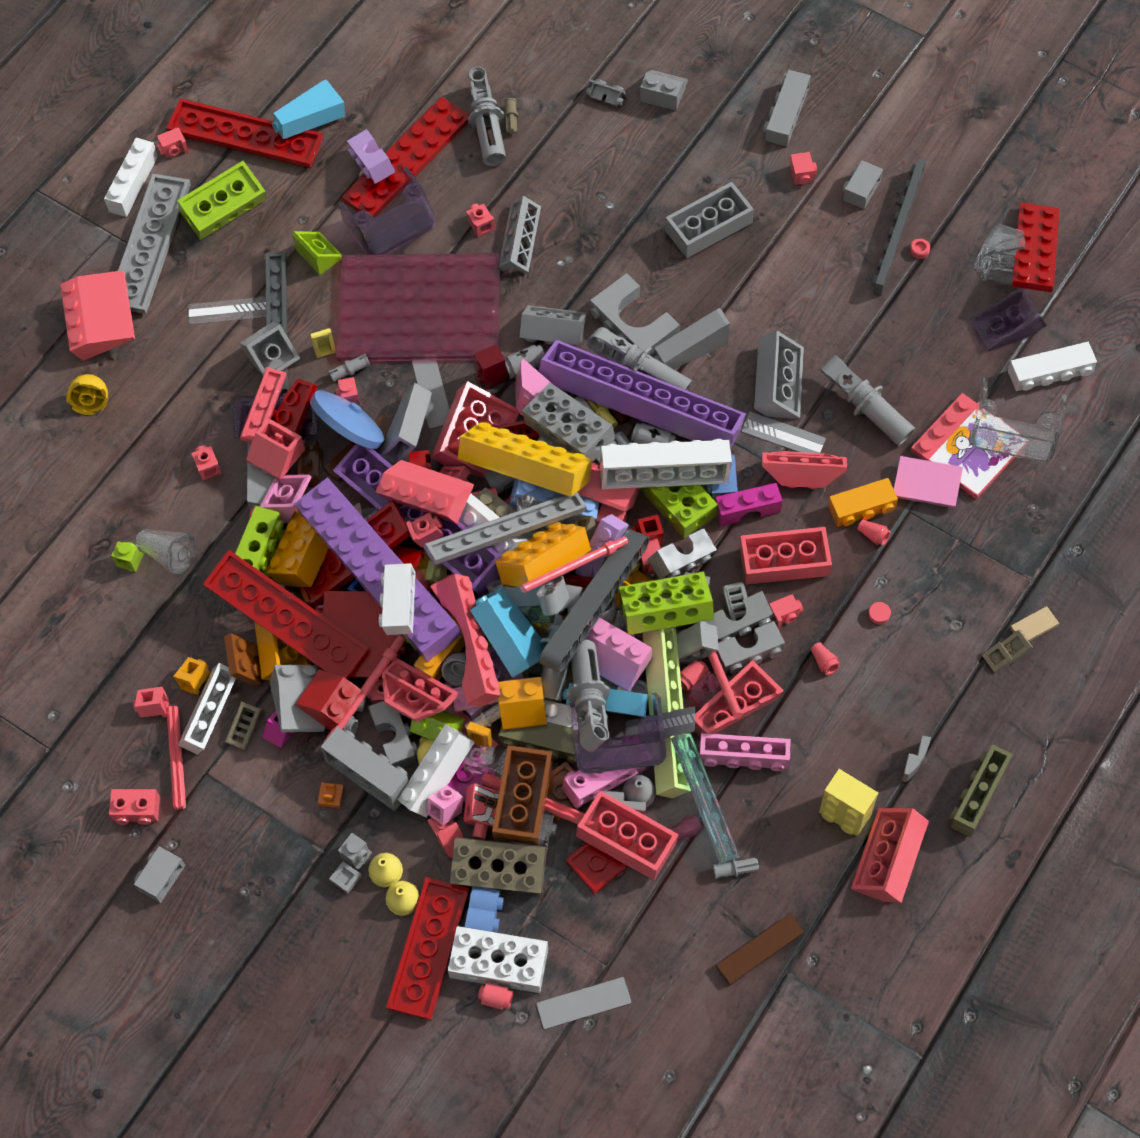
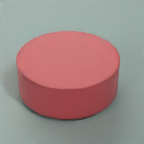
[910,239,930,259]
[869,602,891,625]

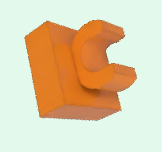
[318,782,344,809]

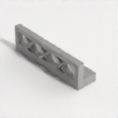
[498,196,541,274]

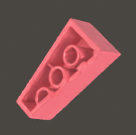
[694,660,784,738]

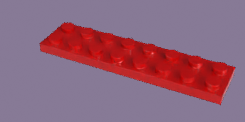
[342,97,470,221]
[166,98,324,168]
[203,550,369,679]

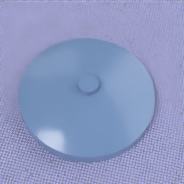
[310,390,385,449]

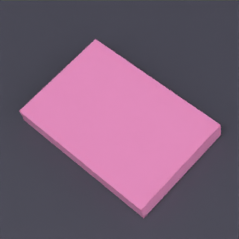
[894,456,963,508]

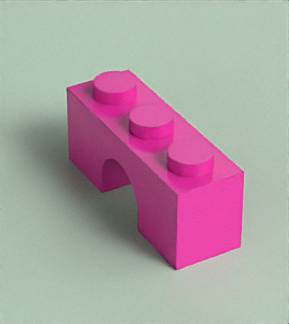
[715,483,782,526]

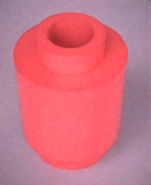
[680,660,709,692]
[478,982,514,1010]

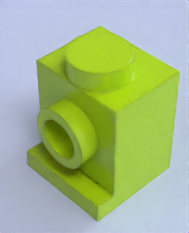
[111,541,144,573]

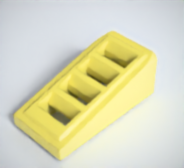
[311,328,336,358]

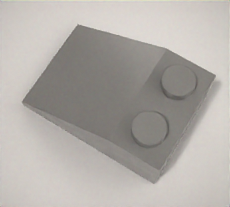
[270,665,325,732]

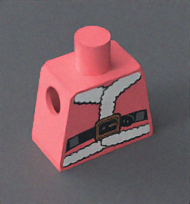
[464,783,499,840]

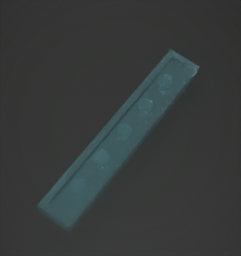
[671,733,740,864]

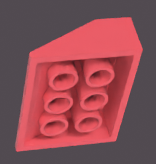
[60,271,135,361]
[431,381,519,478]

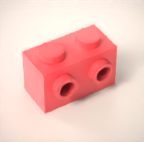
[109,789,160,825]

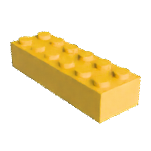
[458,422,593,497]

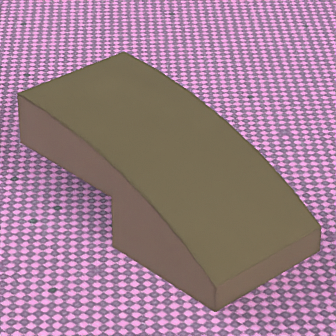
[982,630,1033,672]

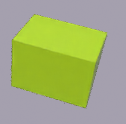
[292,231,344,275]

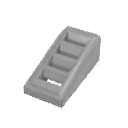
[722,582,748,621]

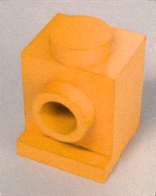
[174,657,210,695]

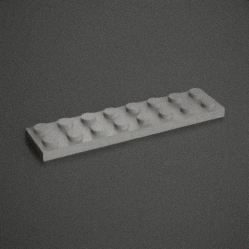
[118,173,191,314]

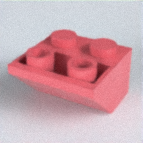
[246,418,305,480]

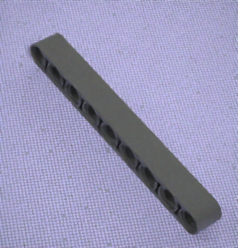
[539,529,649,673]

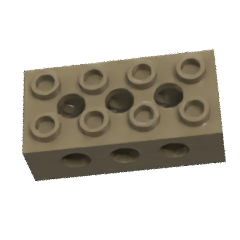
[450,837,547,893]

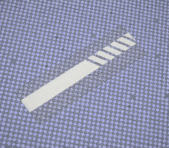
[188,297,266,324]

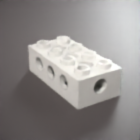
[448,926,548,993]

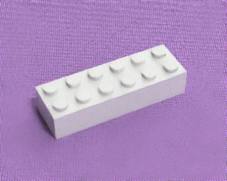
[599,439,732,489]

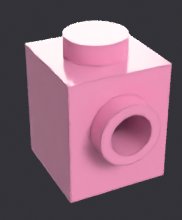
[427,785,463,825]

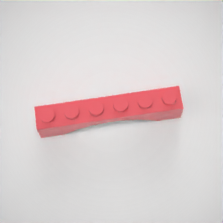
[436,573,501,707]

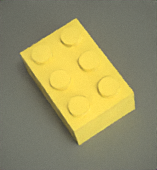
[819,769,878,836]

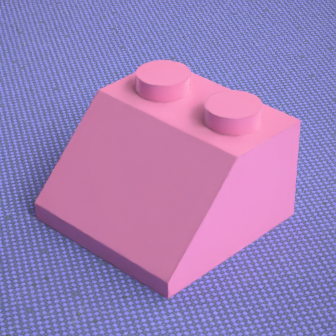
[515,359,552,416]
[260,475,311,524]

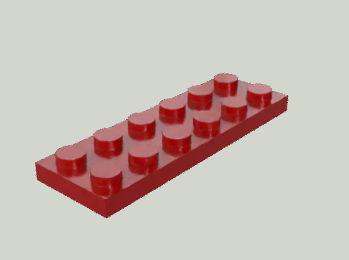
[1011,203,1060,293]
[299,500,411,609]
[386,877,470,1021]

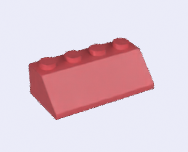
[376,460,474,524]
[578,463,640,511]
[851,808,929,903]

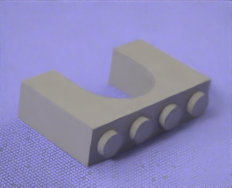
[590,273,680,356]

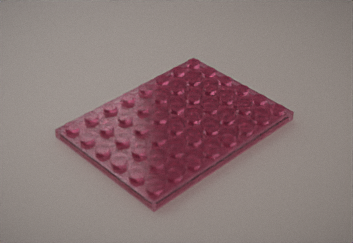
[337,253,500,362]

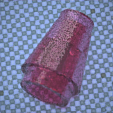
[670,814,703,841]

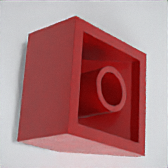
[295,670,361,731]

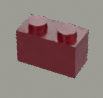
[473,344,507,390]

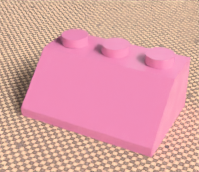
[585,618,652,692]

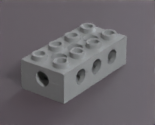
[522,382,615,462]

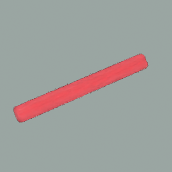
[166,706,186,810]
[481,773,585,824]

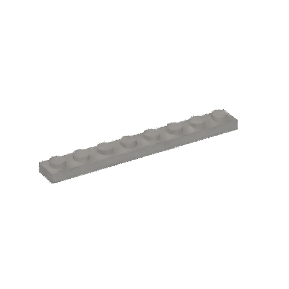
[424,492,587,565]

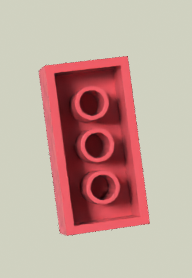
[739,527,832,585]
[576,791,679,880]

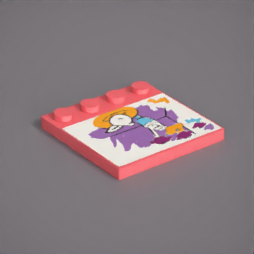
[910,393,1029,500]

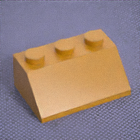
[254,622,311,681]

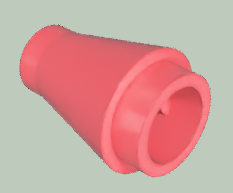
[857,519,891,546]
[811,643,840,675]

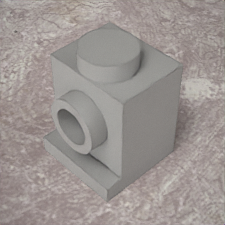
[338,833,372,871]

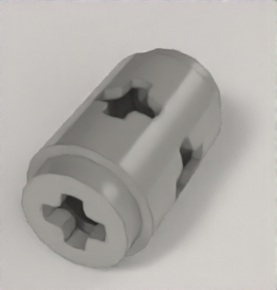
[505,345,545,379]
[631,422,676,444]

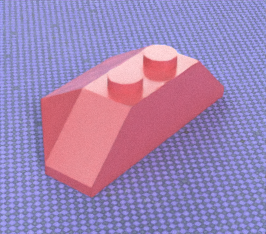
[762,451,847,489]
[382,658,459,722]

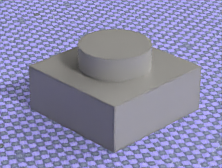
[329,861,362,894]

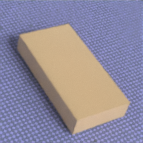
[1010,606,1059,642]

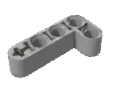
[487,576,569,616]

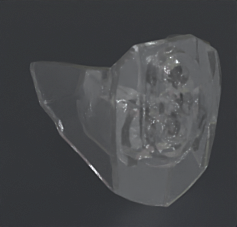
[974,223,1026,286]

